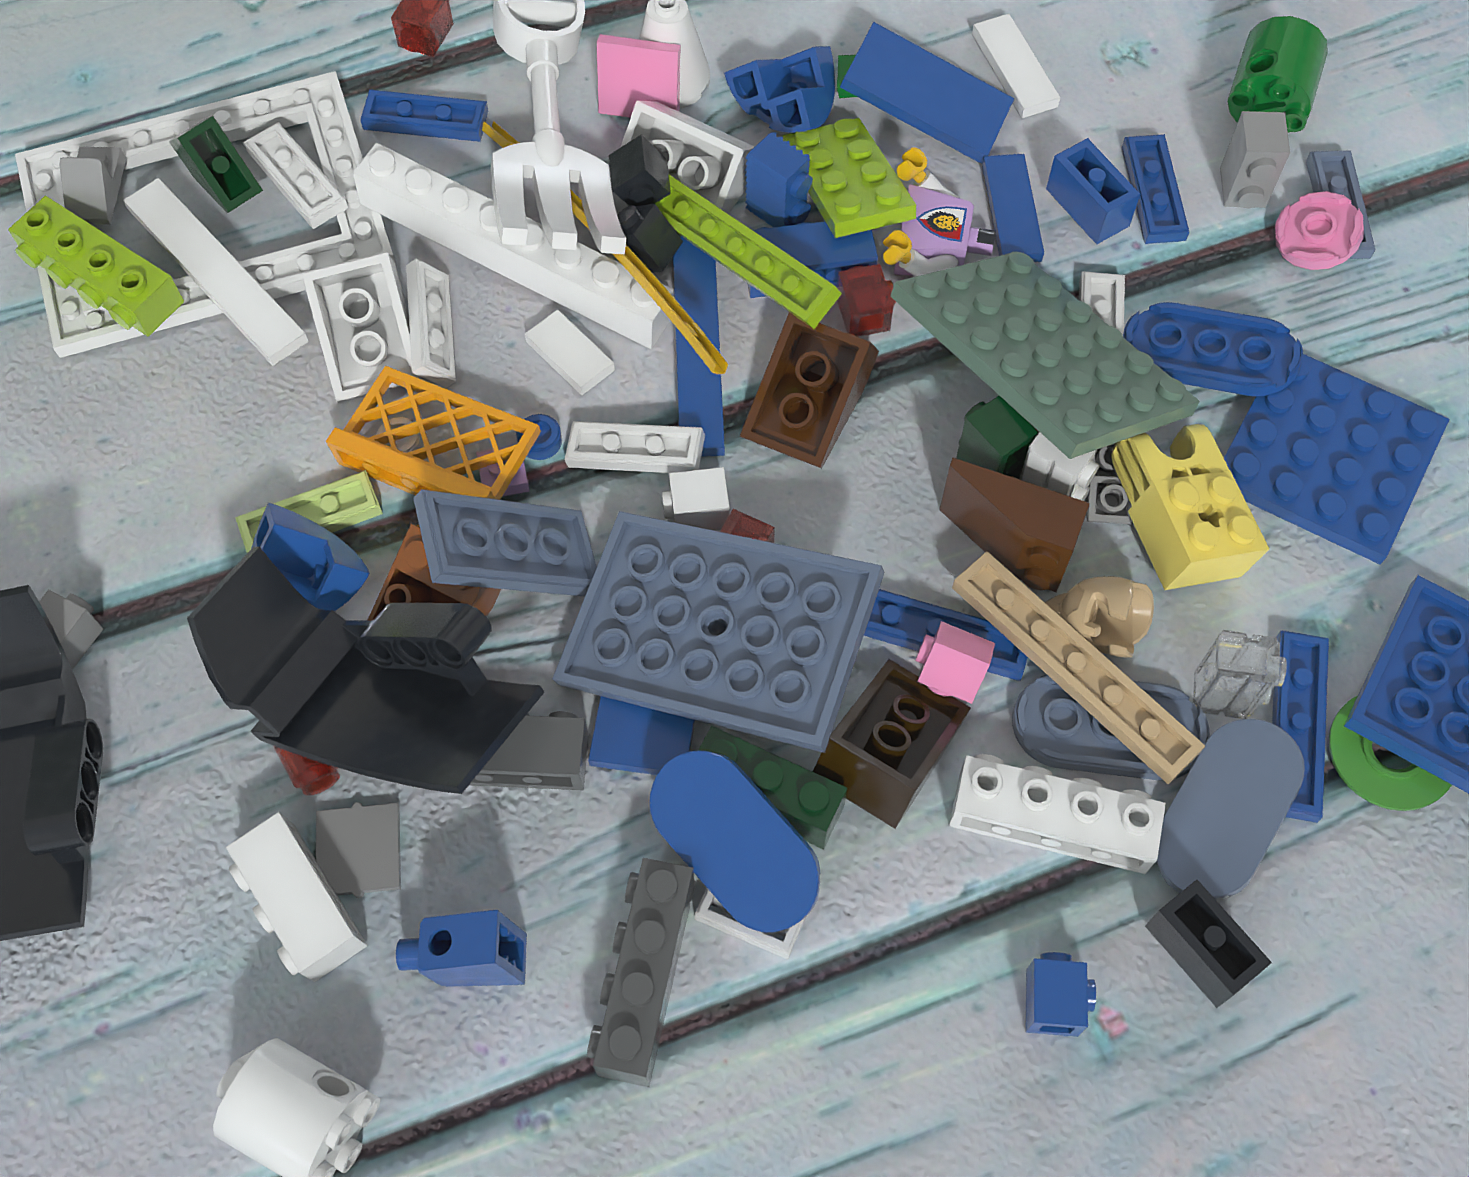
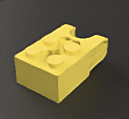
[1111,424,1269,590]

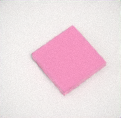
[597,34,681,118]

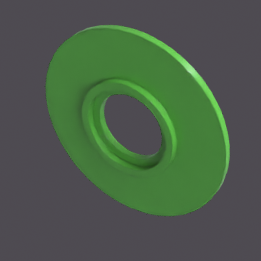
[1329,696,1452,811]

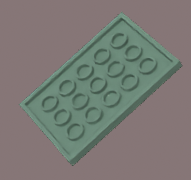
[890,252,1200,459]

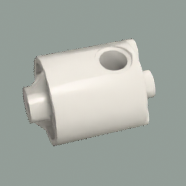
[213,1038,381,1177]

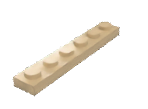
[952,551,1205,785]

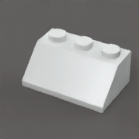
[610,100,754,214]

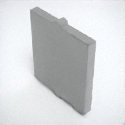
[316,802,401,898]

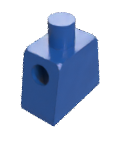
[396,910,527,987]

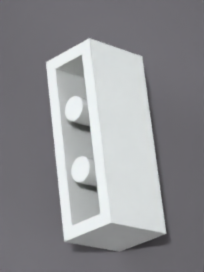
[226,812,368,982]

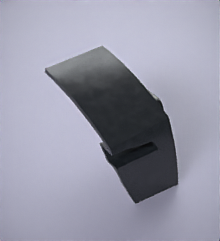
[187,547,544,794]
[0,585,103,941]

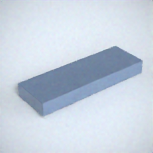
[1306,150,1376,259]

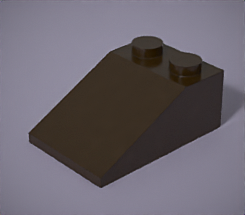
[812,659,971,829]

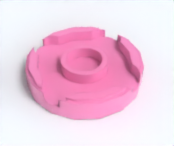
[1275,191,1364,270]

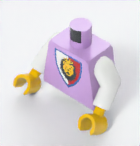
[883,147,996,277]

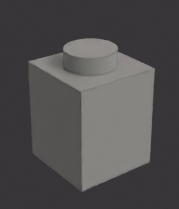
[39,589,103,670]

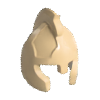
[1045,576,1154,658]

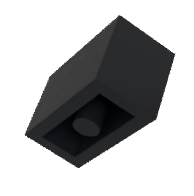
[1145,880,1272,1008]

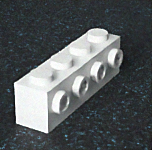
[949,754,1166,874]

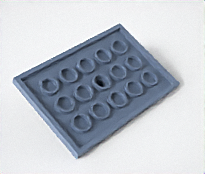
[552,511,885,753]

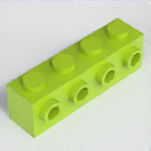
[8,195,184,337]

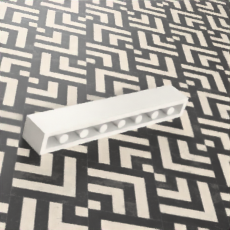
[353,143,674,349]

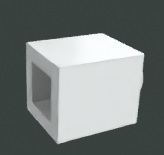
[662,467,730,531]

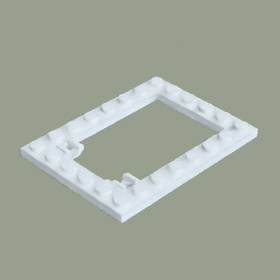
[15,71,396,358]

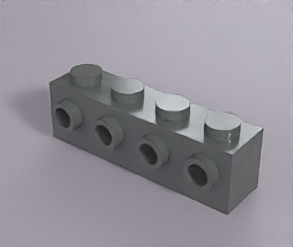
[587,858,695,1087]

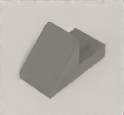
[59,147,126,225]

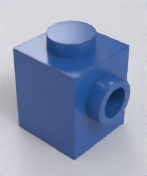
[1026,952,1096,1037]

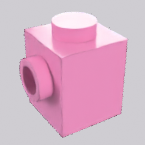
[915,621,995,704]

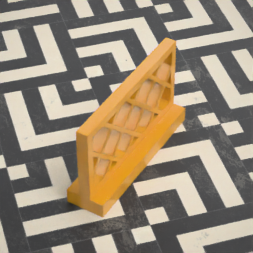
[326,366,541,500]

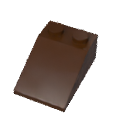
[740,312,879,469]
[940,458,1090,593]

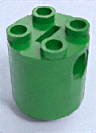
[1227,16,1328,133]

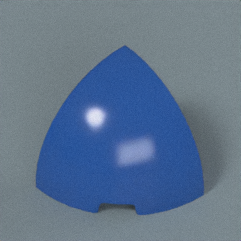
[724,46,835,133]
[251,502,370,611]

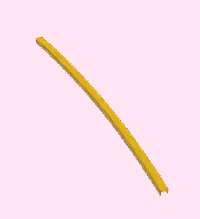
[482,121,728,374]

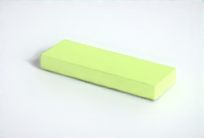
[235,470,383,553]

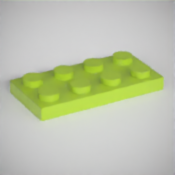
[782,118,916,238]

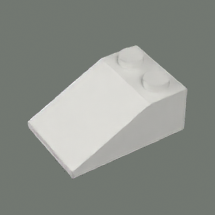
[302,252,423,402]

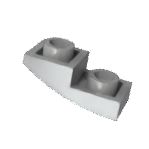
[1085,443,1133,525]

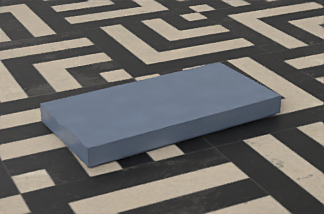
[413,489,597,597]

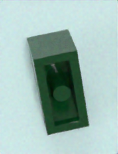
[169,116,263,213]

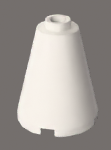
[639,0,710,108]

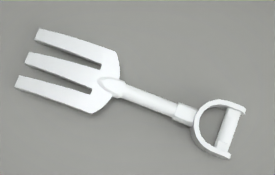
[491,0,626,255]

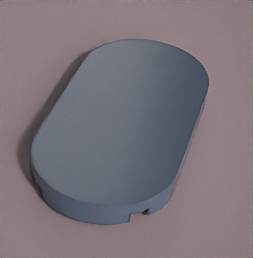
[1012,674,1210,781]
[1156,719,1305,900]

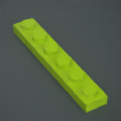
[655,175,842,329]

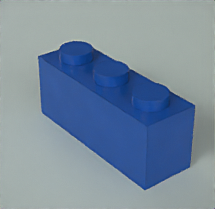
[747,221,878,298]

